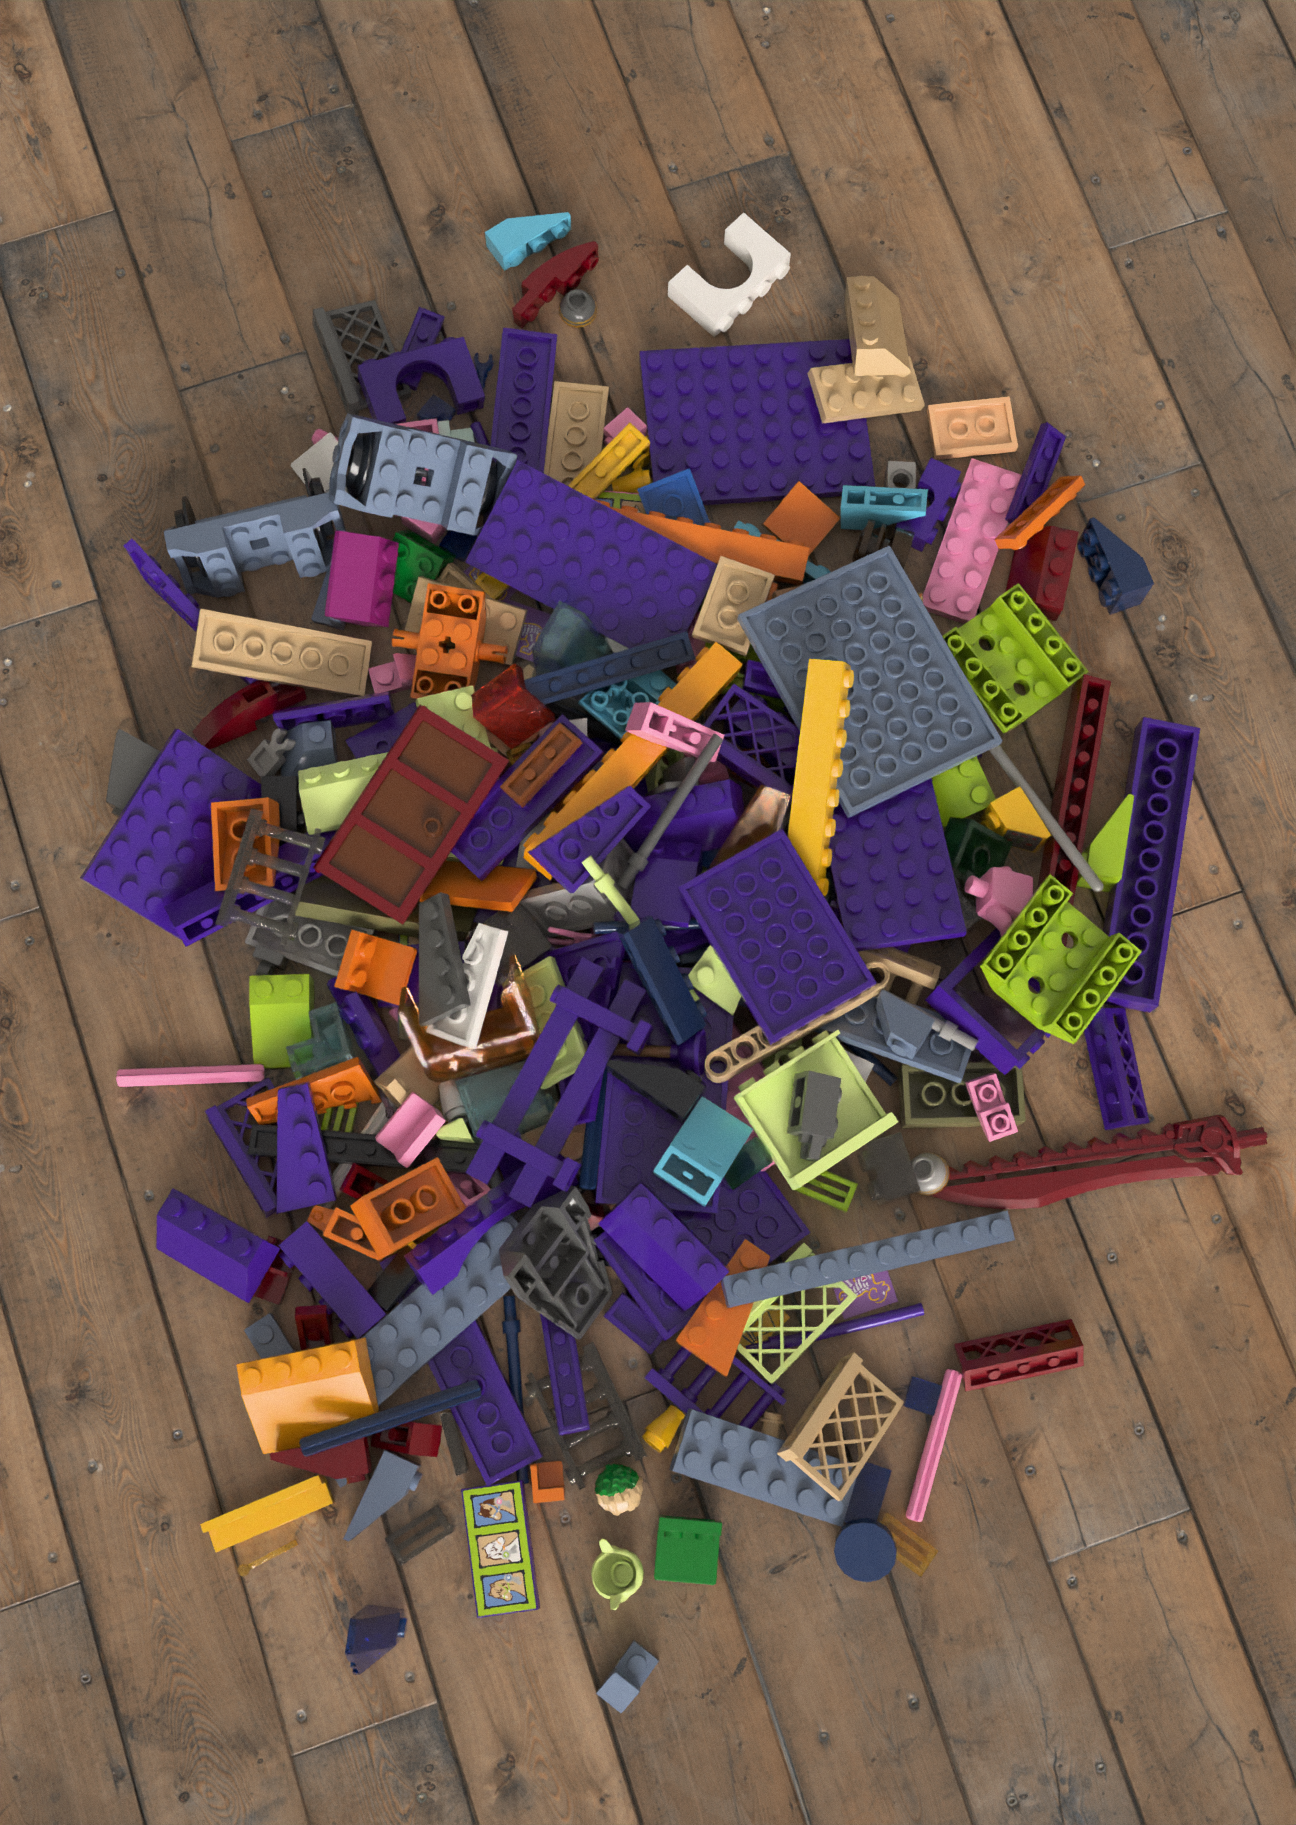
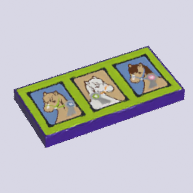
[461,1480,540,1618]

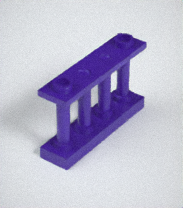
[644,1347,787,1429]

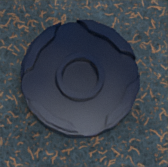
[834,1518,897,1582]

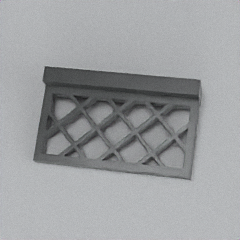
[312,300,411,415]

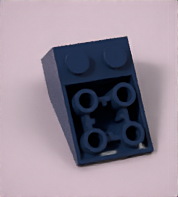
[1077,517,1154,615]

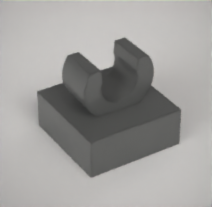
[252,945,289,975]

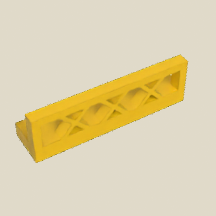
[200,1474,335,1552]

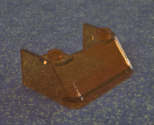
[398,955,540,1082]

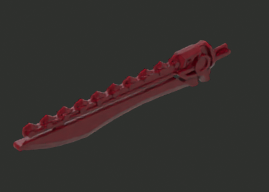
[930,1114,1268,1209]

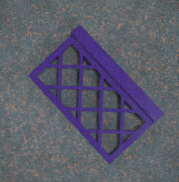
[703,684,800,807]
[205,1077,277,1218]

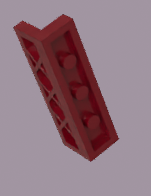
[954,1319,1084,1392]

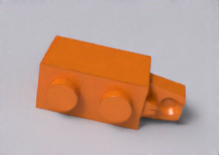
[307,1205,384,1262]

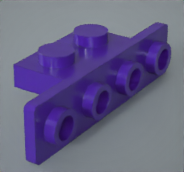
[327,977,401,1077]

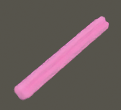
[116,1064,265,1087]
[906,1369,962,1522]

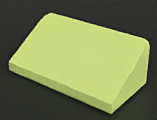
[436,1118,475,1143]

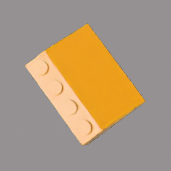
[236,1337,379,1454]

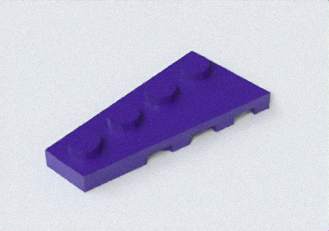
[277,1081,337,1214]

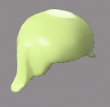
[591,1538,644,1610]

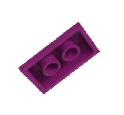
[325,531,399,627]

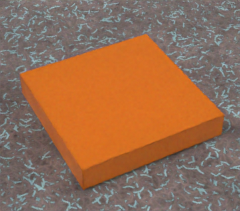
[762,481,840,556]

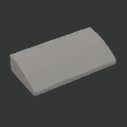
[245,895,378,977]

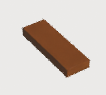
[500,722,582,808]

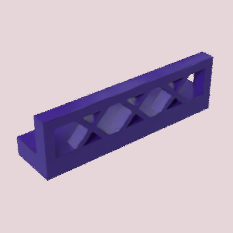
[1084,1008,1150,1130]

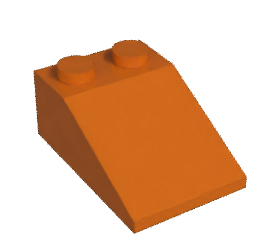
[211,797,280,891]
[350,1157,466,1260]

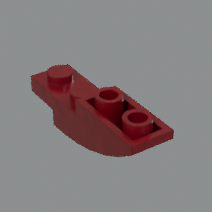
[512,241,599,328]
[192,680,307,750]

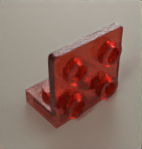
[471,663,555,749]

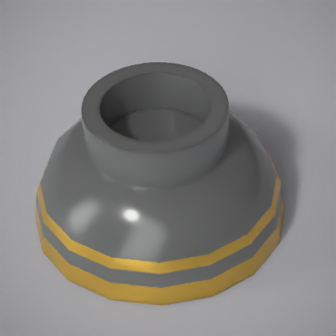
[559,289,597,328]

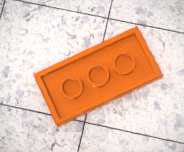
[419,861,537,912]

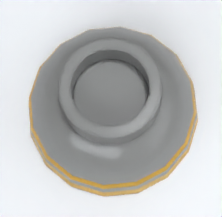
[907,1152,950,1195]

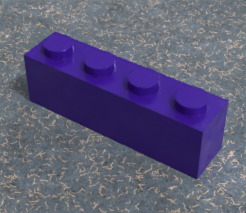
[278,1221,386,1339]

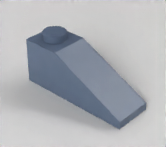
[343,1450,423,1542]

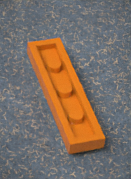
[994,475,1085,550]

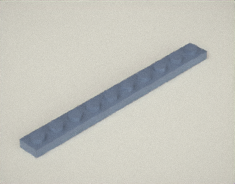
[721,1210,1015,1308]

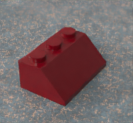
[1005,526,1079,621]

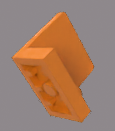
[334,929,417,1005]

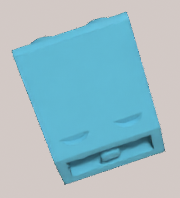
[578,670,677,740]
[653,1096,753,1207]

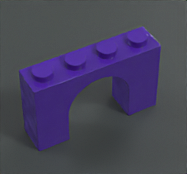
[358,337,485,424]

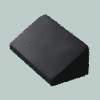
[367,1245,417,1311]

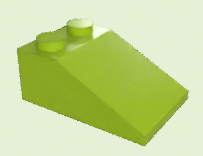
[931,756,996,828]
[1077,794,1134,892]
[249,974,314,1069]

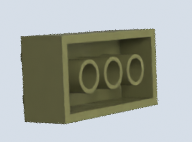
[898,1062,1026,1129]

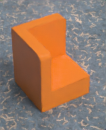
[530,1461,565,1503]

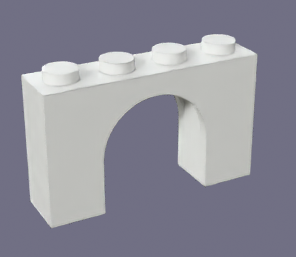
[668,213,791,337]

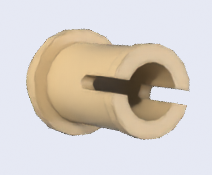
[760,1411,784,1438]

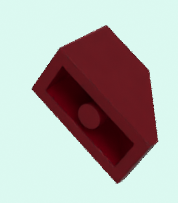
[371,1420,443,1457]

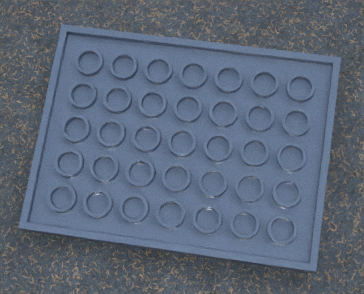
[737,545,1003,818]

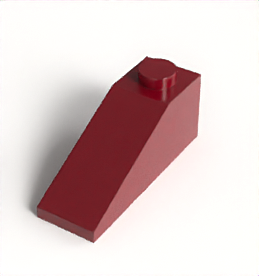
[270,1436,373,1484]

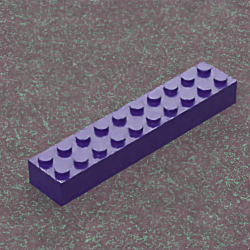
[1103,717,1200,1013]

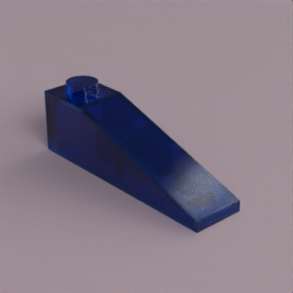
[345,1604,408,1675]

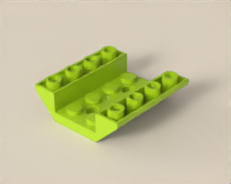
[942,583,1089,734]
[980,874,1142,1044]

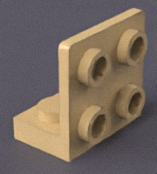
[374,1042,450,1109]

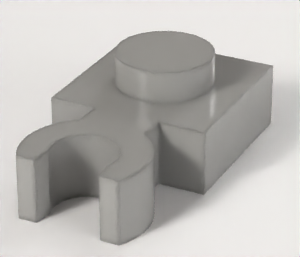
[247,728,296,777]

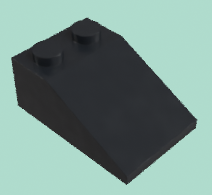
[606,1060,705,1123]

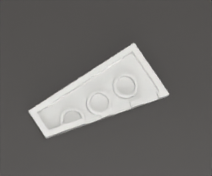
[426,923,508,1049]

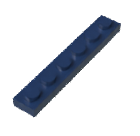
[522,632,695,709]

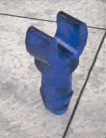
[474,353,494,389]

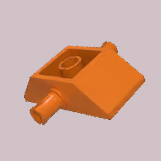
[392,583,508,699]

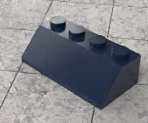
[616,915,707,1045]

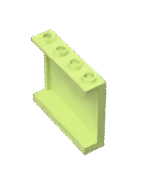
[733,1030,898,1190]

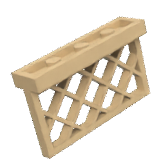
[777,1352,904,1501]

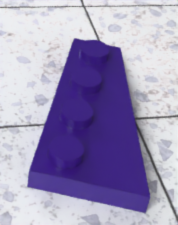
[528,786,651,894]

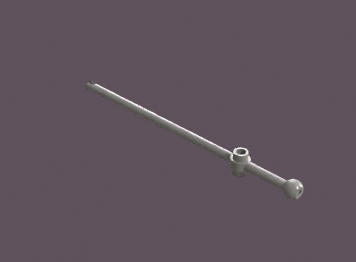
[989,745,1104,892]

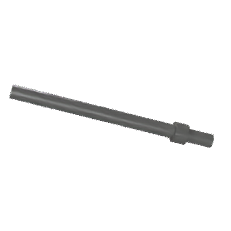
[617,734,723,890]

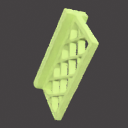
[737,1243,857,1385]

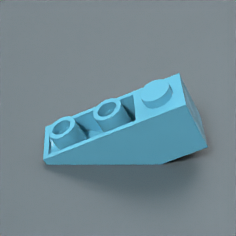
[485,212,571,271]

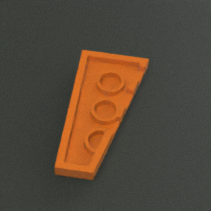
[246,1057,382,1125]
[675,1239,770,1378]

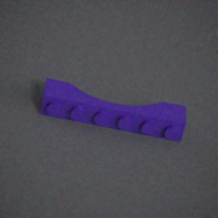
[404,1154,579,1295]

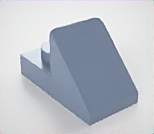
[596,1640,659,1713]

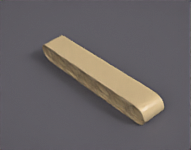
[705,961,890,1083]

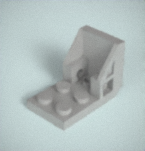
[519,838,636,938]

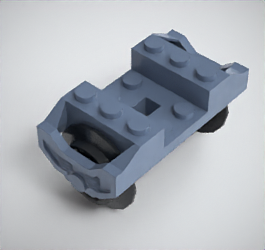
[329,413,517,536]
[163,468,346,598]

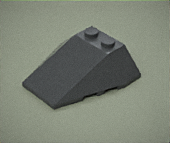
[499,1186,613,1339]

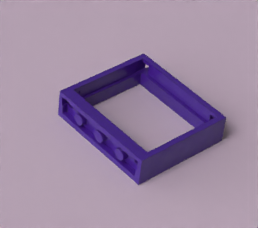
[925,928,1051,1075]

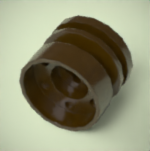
[852,519,915,569]

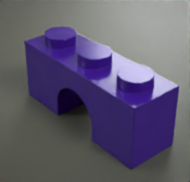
[893,458,962,552]

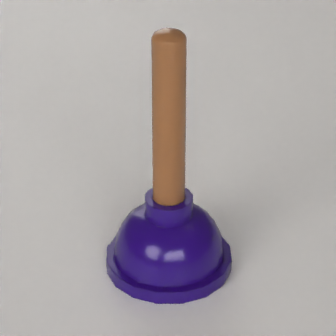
[613,1029,707,1078]

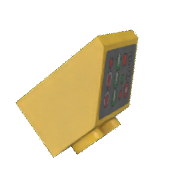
[980,786,1051,853]

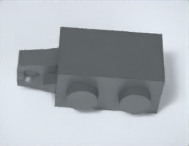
[787,1071,842,1161]

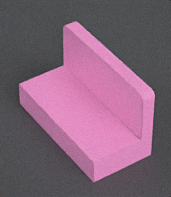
[375,1092,446,1168]

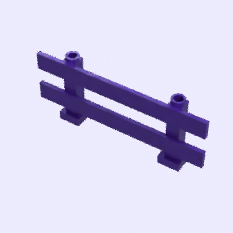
[466,957,654,1208]

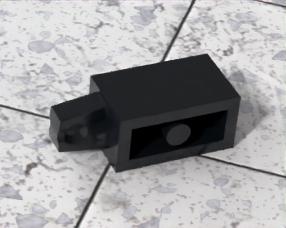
[261,776,306,847]

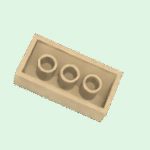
[844,276,910,376]

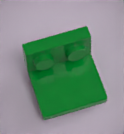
[392,529,456,604]
[654,1515,722,1585]

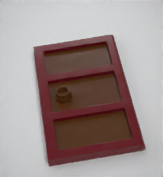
[313,704,509,925]

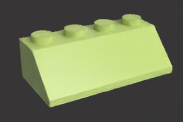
[298,752,388,835]

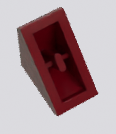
[339,1163,389,1200]

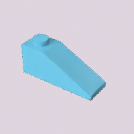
[841,485,928,530]

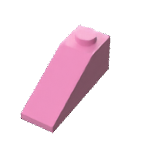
[625,702,724,763]

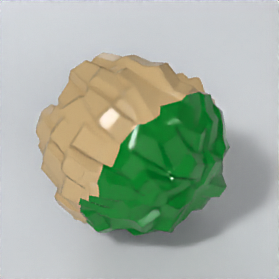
[595,1464,643,1516]

